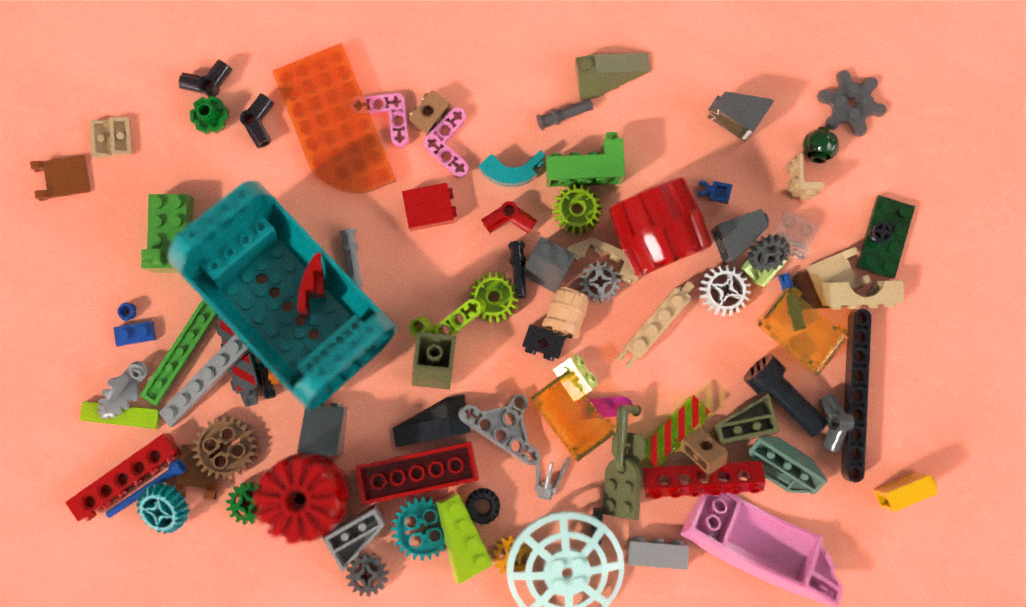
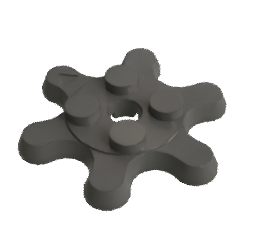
[817,70,886,137]

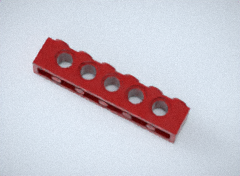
[65,433,180,522]
[643,461,766,499]

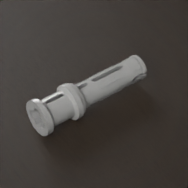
[339,229,363,287]

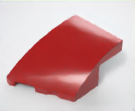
[297,253,325,318]

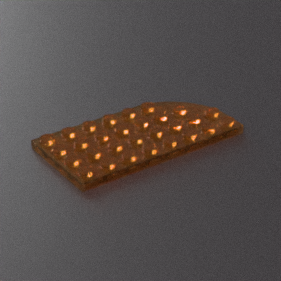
[272,43,397,194]

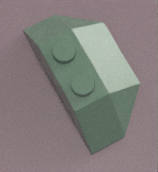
[748,436,828,495]

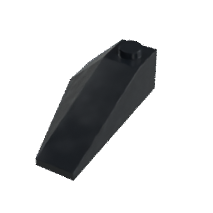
[393,394,472,447]

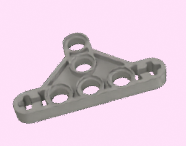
[459,394,540,465]

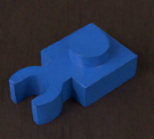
[697,181,733,204]

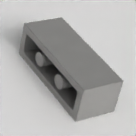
[627,536,689,570]

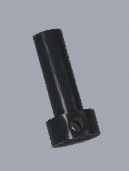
[743,353,827,437]

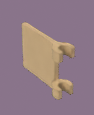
[806,246,871,302]

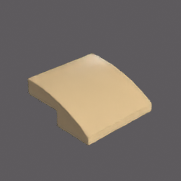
[89,117,132,159]

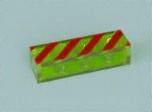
[645,395,710,467]

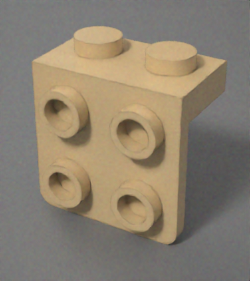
[787,152,824,201]

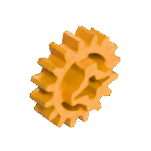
[492,534,532,574]

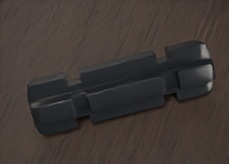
[256,362,276,399]

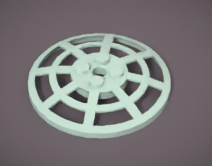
[506,511,624,607]

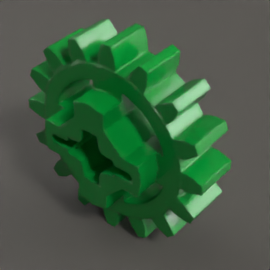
[226,482,260,525]

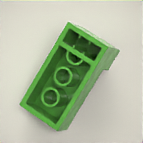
[545,132,625,187]
[141,194,194,273]

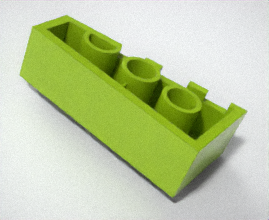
[436,492,493,585]

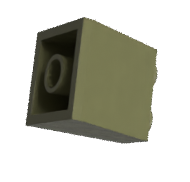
[412,332,456,390]

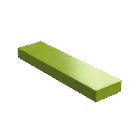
[80,401,160,429]

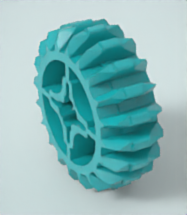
[136,482,190,534]

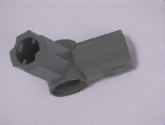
[819,394,855,452]

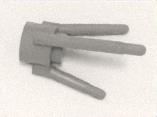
[535,457,570,500]

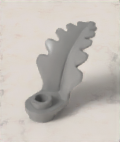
[97,361,148,419]

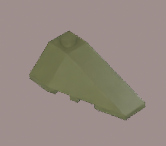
[574,53,651,100]

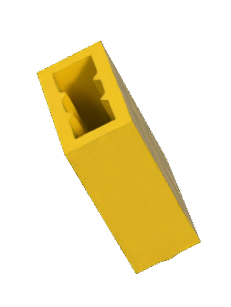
[873,472,939,512]

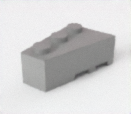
[322,504,386,572]

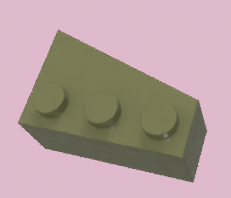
[713,394,779,445]

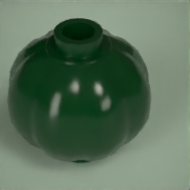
[803,127,839,163]

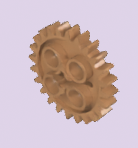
[192,416,258,480]

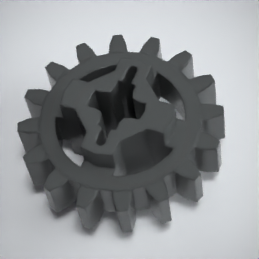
[747,234,791,272]
[346,552,389,597]

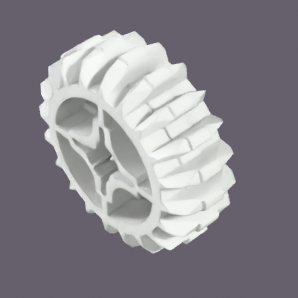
[698,265,751,317]

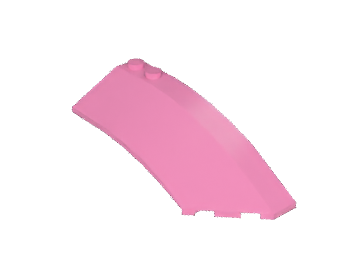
[680,493,843,607]

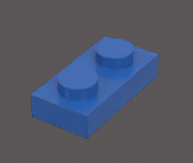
[113,321,156,347]

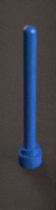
[106,459,187,518]

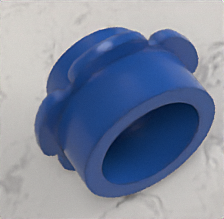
[117,302,137,321]

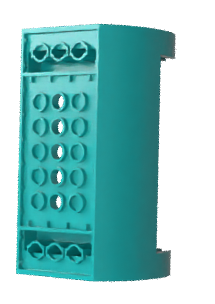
[168,180,398,411]

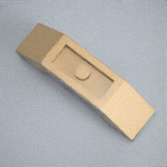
[567,237,638,285]

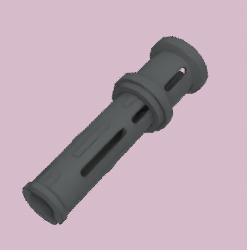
[536,98,594,131]

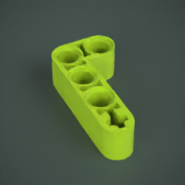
[409,297,486,338]

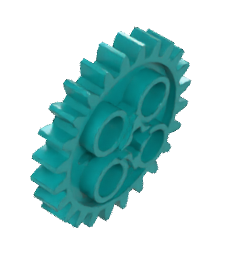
[390,496,445,561]

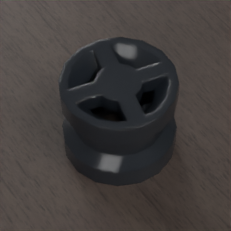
[869,222,893,243]

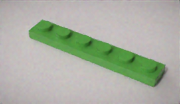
[140,299,218,406]

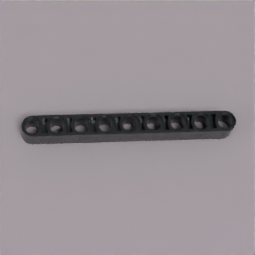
[841,309,872,483]

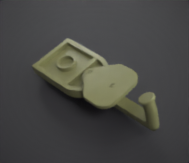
[603,405,646,520]

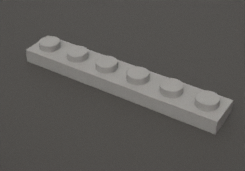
[159,334,250,427]

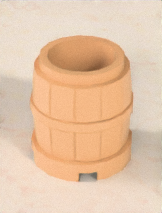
[542,287,589,339]

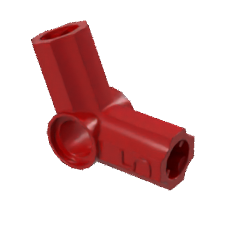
[481,201,538,234]

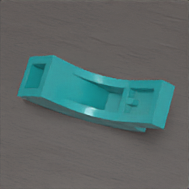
[478,150,546,187]

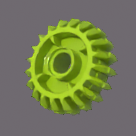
[552,184,603,235]
[468,271,520,323]

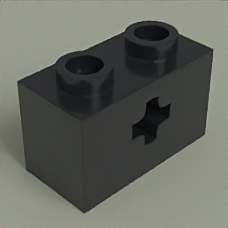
[522,324,566,361]

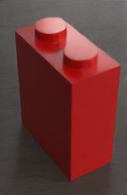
[402,183,458,231]

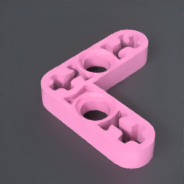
[351,93,409,148]
[424,107,469,178]

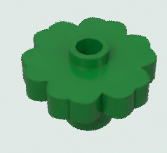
[189,96,230,135]

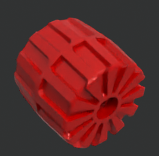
[609,177,712,277]
[253,453,351,544]

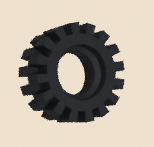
[465,488,500,525]

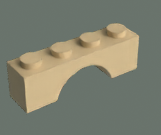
[822,280,904,310]

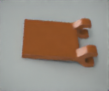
[30,155,90,201]
[175,444,220,499]

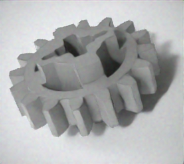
[579,261,621,303]

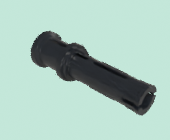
[508,241,527,299]

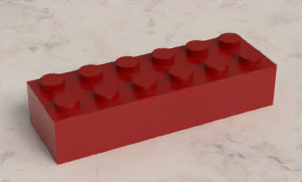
[355,441,480,505]

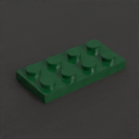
[856,195,915,279]

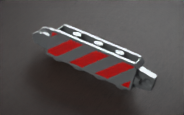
[216,318,261,407]

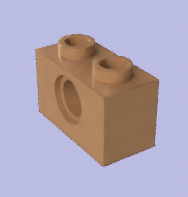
[409,90,451,136]
[682,427,728,475]

